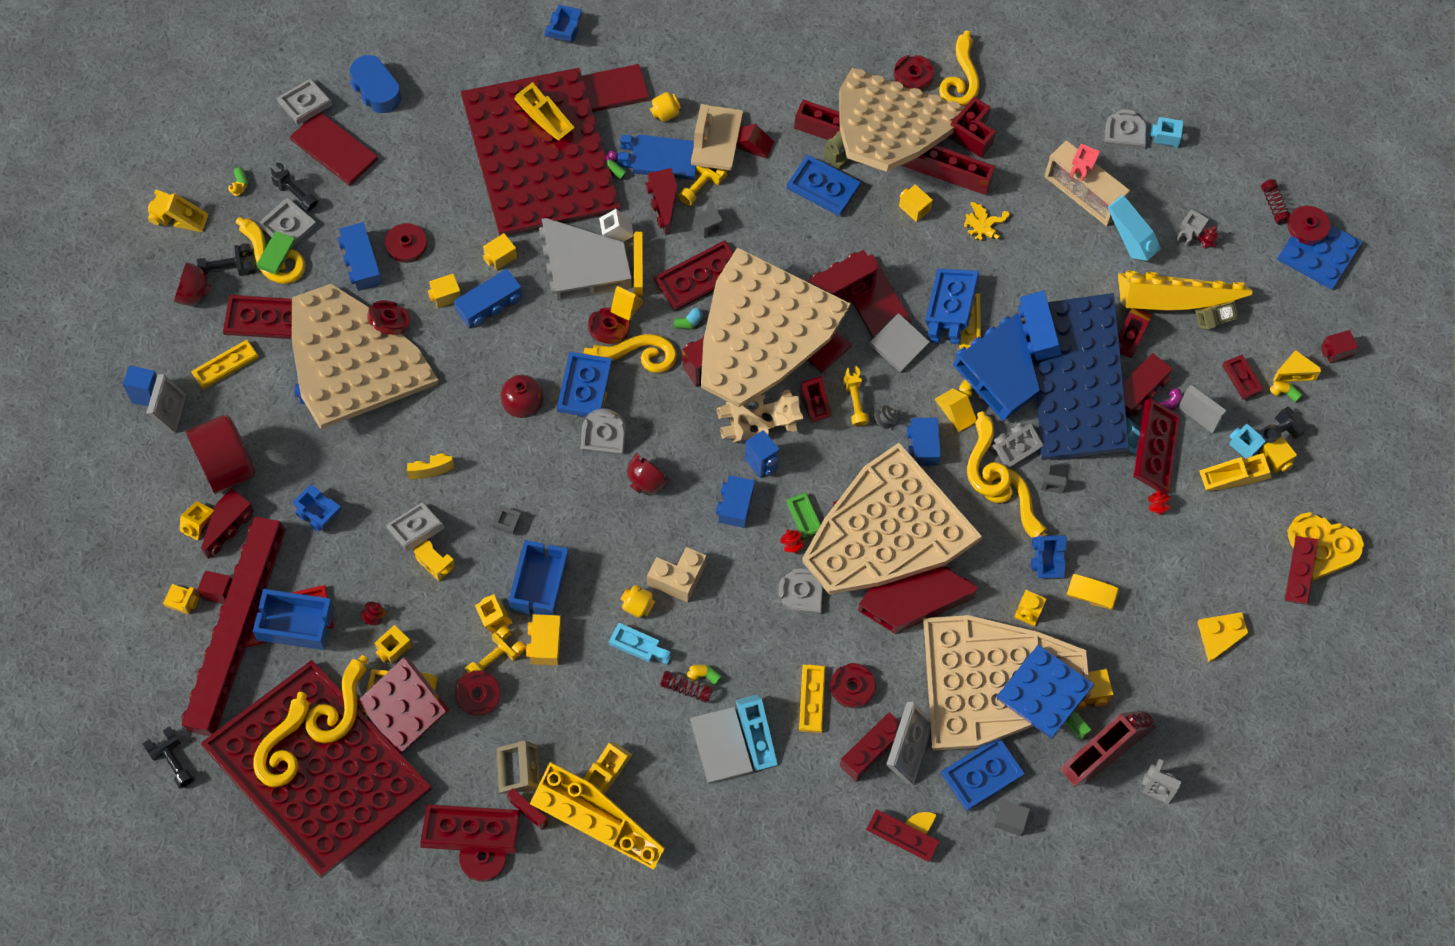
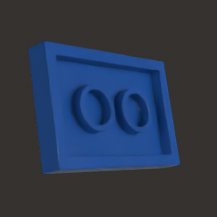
[786,154,861,216]
[557,352,612,417]
[941,739,1025,812]

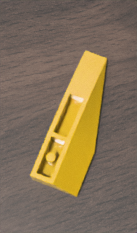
[1118,270,1252,310]
[530,762,665,870]

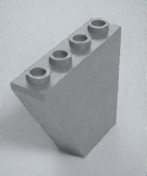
[539,218,632,301]

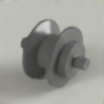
[874,405,897,429]

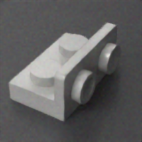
[990,422,1043,468]
[1141,759,1181,804]

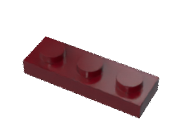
[1285,536,1319,605]
[866,809,939,862]

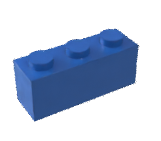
[337,222,382,291]
[454,269,522,329]
[1018,290,1062,361]

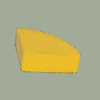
[905,812,936,835]

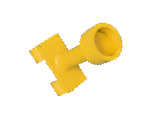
[678,166,728,206]
[843,366,870,427]
[465,625,526,672]

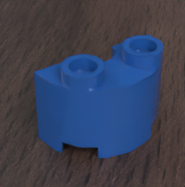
[545,5,582,42]
[292,484,342,532]
[1031,535,1067,578]

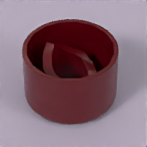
[185,415,256,495]

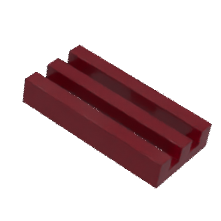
[507,788,548,830]

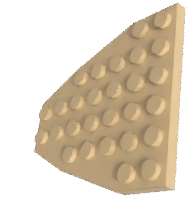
[839,68,965,172]
[701,247,850,407]
[292,284,438,429]
[802,443,982,595]
[923,615,1090,751]

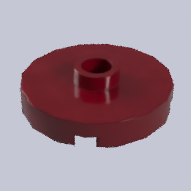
[894,55,934,90]
[1287,205,1330,245]
[385,223,427,263]
[367,300,410,335]
[588,308,630,344]
[830,663,876,709]
[455,670,501,716]
[459,850,506,882]

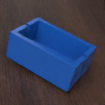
[508,540,569,615]
[253,589,334,650]

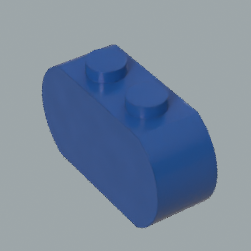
[350,55,401,113]

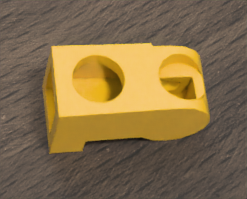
[413,540,455,581]

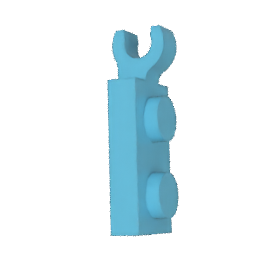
[609,623,671,665]

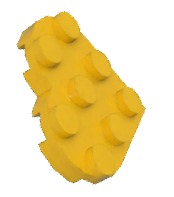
[1287,512,1364,581]

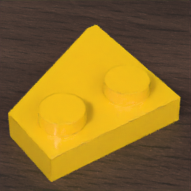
[1197,612,1248,662]

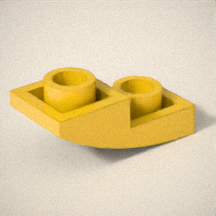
[407,454,454,479]
[1067,574,1119,610]

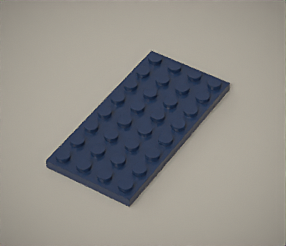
[1033,293,1130,461]

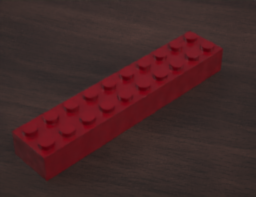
[682,249,878,387]

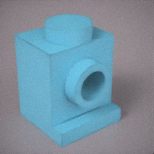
[1151,117,1183,148]
[1229,424,1266,458]

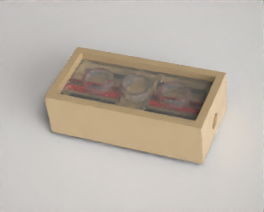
[1044,140,1130,226]

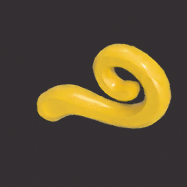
[939,31,980,106]
[236,216,306,284]
[584,334,677,373]
[967,411,1011,497]
[982,469,1047,538]
[305,655,369,743]
[253,692,310,787]

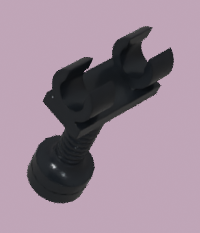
[270,162,319,212]
[197,243,256,276]
[1261,406,1310,443]
[142,726,195,789]

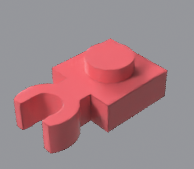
[1070,144,1100,181]

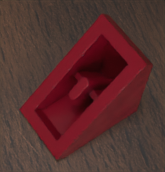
[736,124,774,159]
[799,376,832,423]

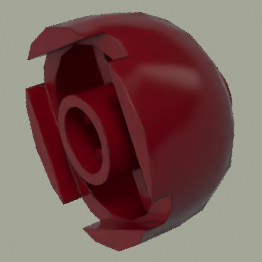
[174,262,211,306]
[500,374,544,418]
[627,453,671,494]

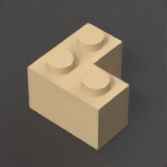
[647,547,706,603]

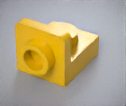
[180,501,214,540]
[163,584,199,614]

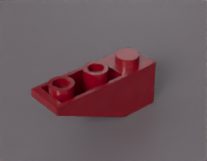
[645,168,677,235]
[201,488,254,559]

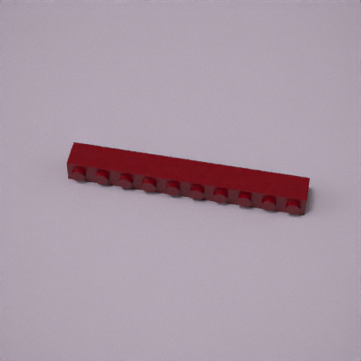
[794,99,995,195]
[182,517,286,736]

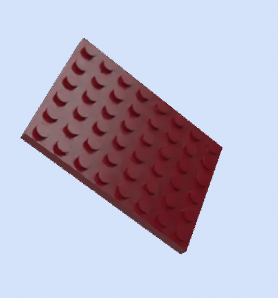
[461,68,620,236]
[201,660,431,879]

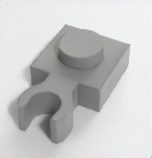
[1177,209,1209,246]

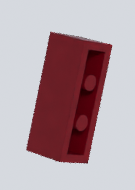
[1123,353,1172,418]
[839,712,900,782]

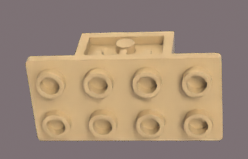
[691,104,743,170]

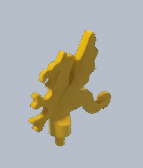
[964,202,1009,241]

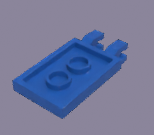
[618,134,696,180]
[925,269,980,344]

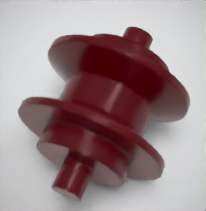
[1198,225,1222,249]
[360,602,386,626]

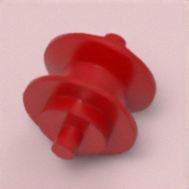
[1148,490,1171,515]
[780,529,805,553]

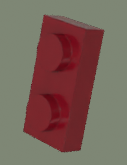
[1222,354,1263,400]

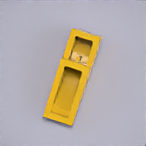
[514,82,574,141]
[1199,453,1272,491]
[584,742,633,794]

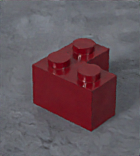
[948,96,996,158]

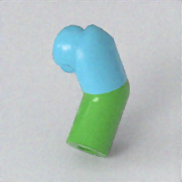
[674,308,703,329]

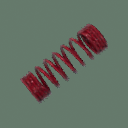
[1261,179,1291,225]
[660,670,712,703]

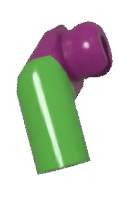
[605,150,627,179]

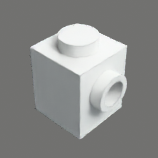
[599,209,634,242]

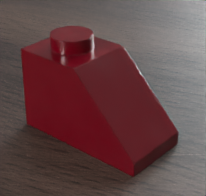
[1119,308,1153,358]

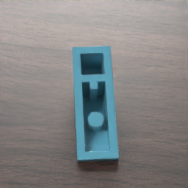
[1107,195,1161,261]
[735,694,778,771]

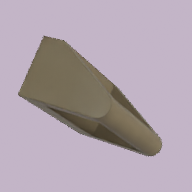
[496,740,540,794]

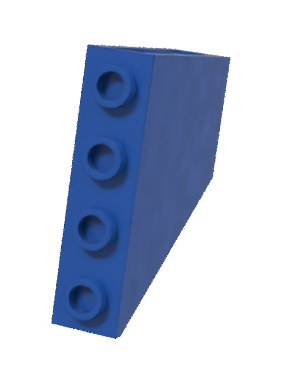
[952,313,1040,421]

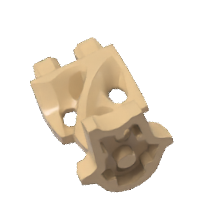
[717,389,803,443]

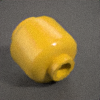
[650,92,681,122]
[620,585,655,618]

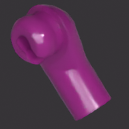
[1159,388,1184,410]

